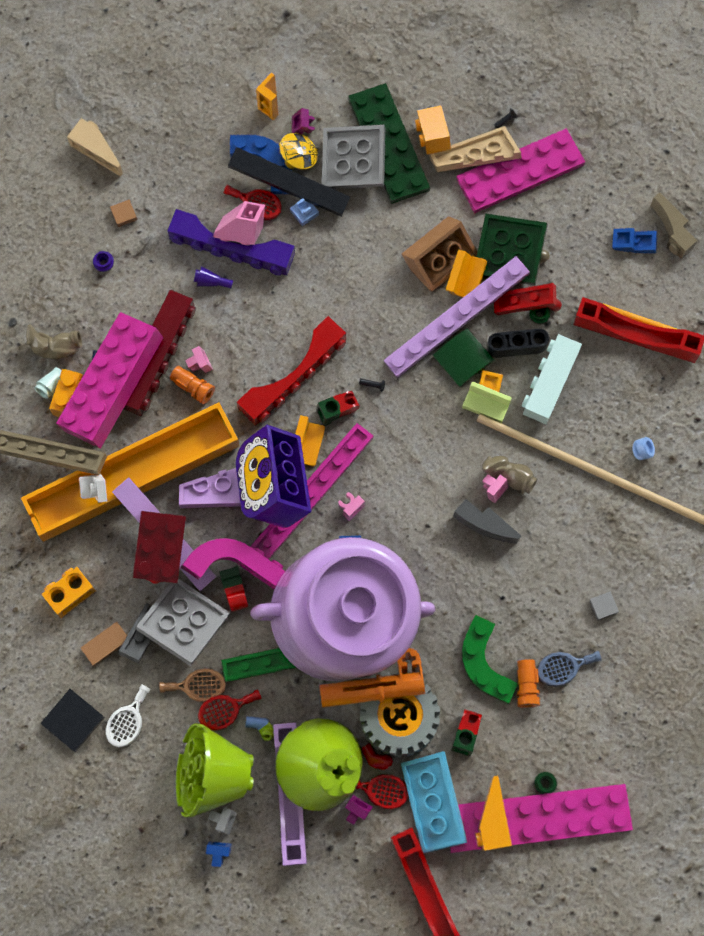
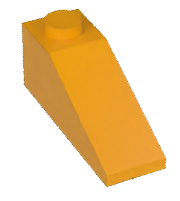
[475,776,512,852]

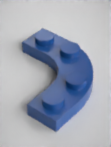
[230,135,291,194]

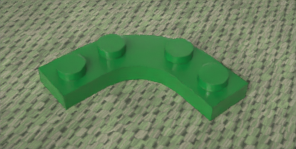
[462,615,518,704]

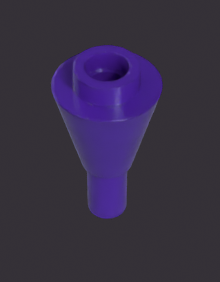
[193,266,233,288]

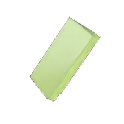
[462,382,512,423]

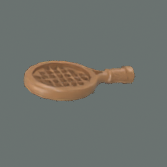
[159,668,226,702]

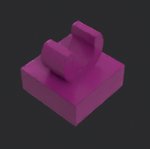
[292,108,315,134]
[345,795,373,825]

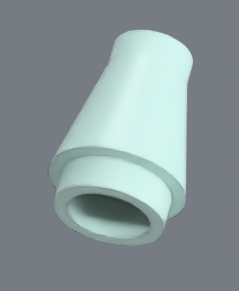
[35,367,62,399]

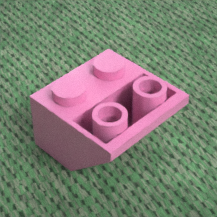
[213,201,265,245]

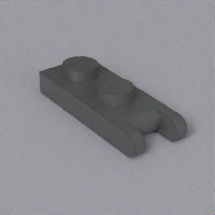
[119,603,152,664]

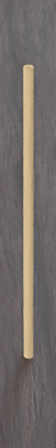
[477,414,704,525]

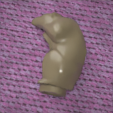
[26,324,82,360]
[482,456,538,495]

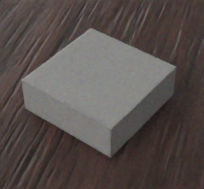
[589,591,619,621]

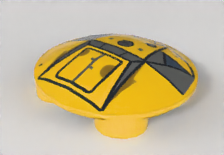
[279,133,318,169]

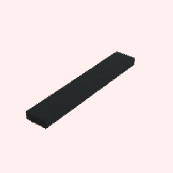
[228,147,350,217]

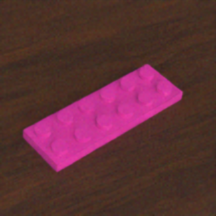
[456,128,585,214]

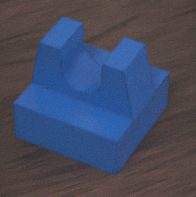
[206,841,232,867]

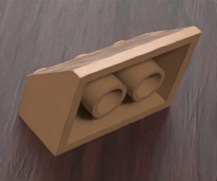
[402,216,477,292]

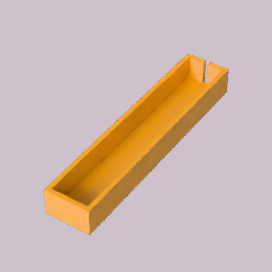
[21,402,240,542]

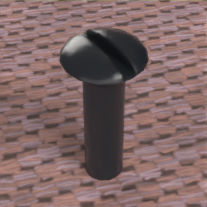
[494,108,517,129]
[359,378,385,392]

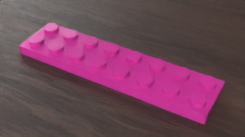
[450,784,633,853]

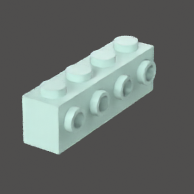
[522,334,582,425]

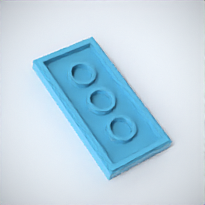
[401,752,467,854]

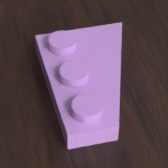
[179,468,241,508]

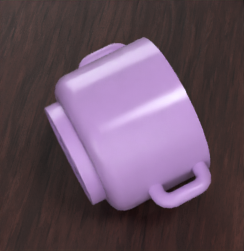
[251,537,435,682]

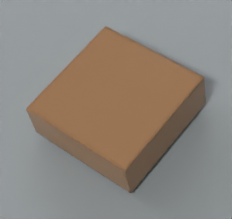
[110,200,137,227]

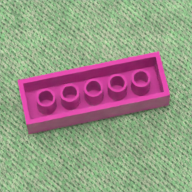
[56,312,163,449]

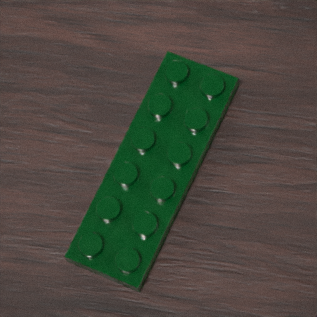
[348,83,430,204]

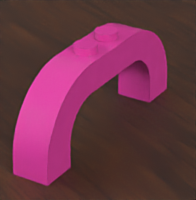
[180,538,285,590]

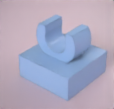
[290,198,319,226]

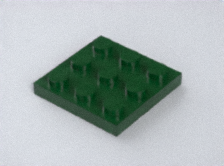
[476,213,548,285]

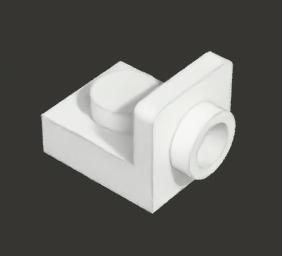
[79,474,107,503]

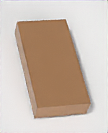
[81,622,127,666]

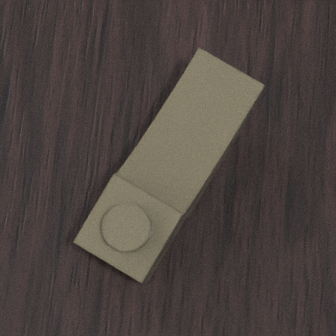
[650,192,697,259]

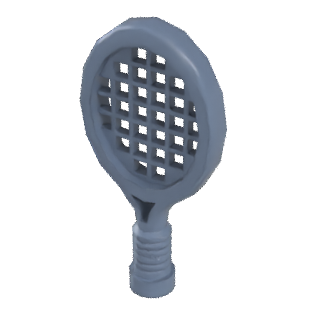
[537,651,602,687]

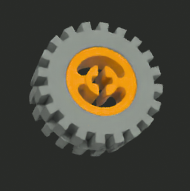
[360,674,440,757]

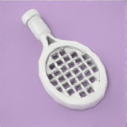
[106,684,150,748]

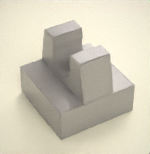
[208,807,237,835]

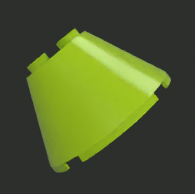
[275,718,363,811]
[176,723,254,818]

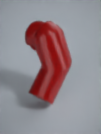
[361,744,393,770]

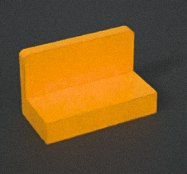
[256,73,279,120]
[446,250,487,297]
[295,415,325,467]

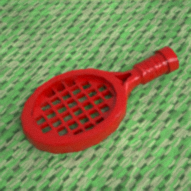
[223,185,282,221]
[198,689,262,731]
[355,774,409,809]

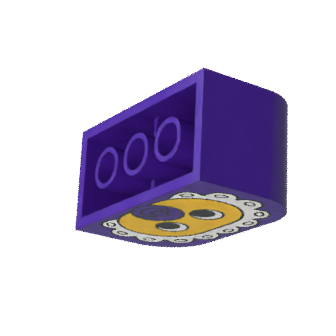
[236,425,312,528]

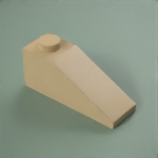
[67,118,123,176]

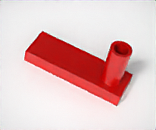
[494,283,562,316]

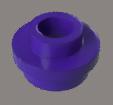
[93,251,114,272]

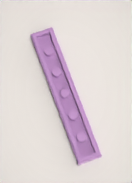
[112,477,216,591]

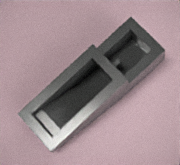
[453,499,521,544]

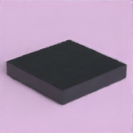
[40,689,105,753]

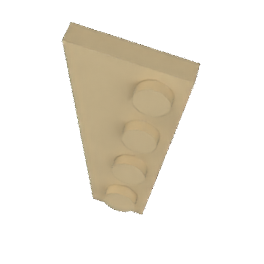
[429,126,521,172]

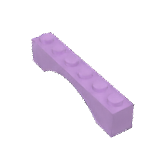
[273,723,307,866]

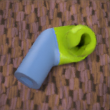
[246,716,274,741]

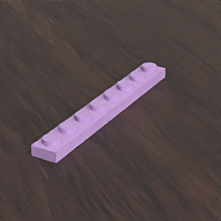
[384,256,530,378]

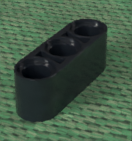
[486,328,549,358]

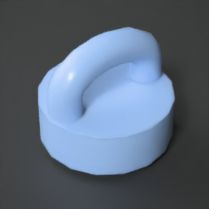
[632,437,655,460]

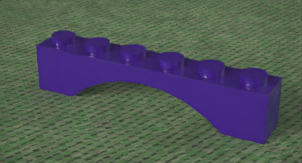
[168,209,295,276]

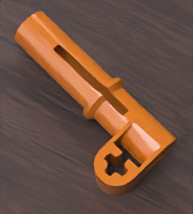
[319,648,425,708]

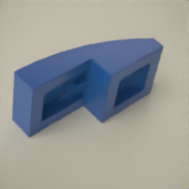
[612,228,657,253]

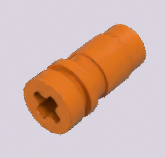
[169,366,215,404]
[517,659,540,708]

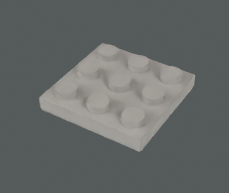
[322,125,385,189]
[136,579,230,666]

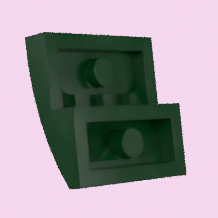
[433,328,494,387]

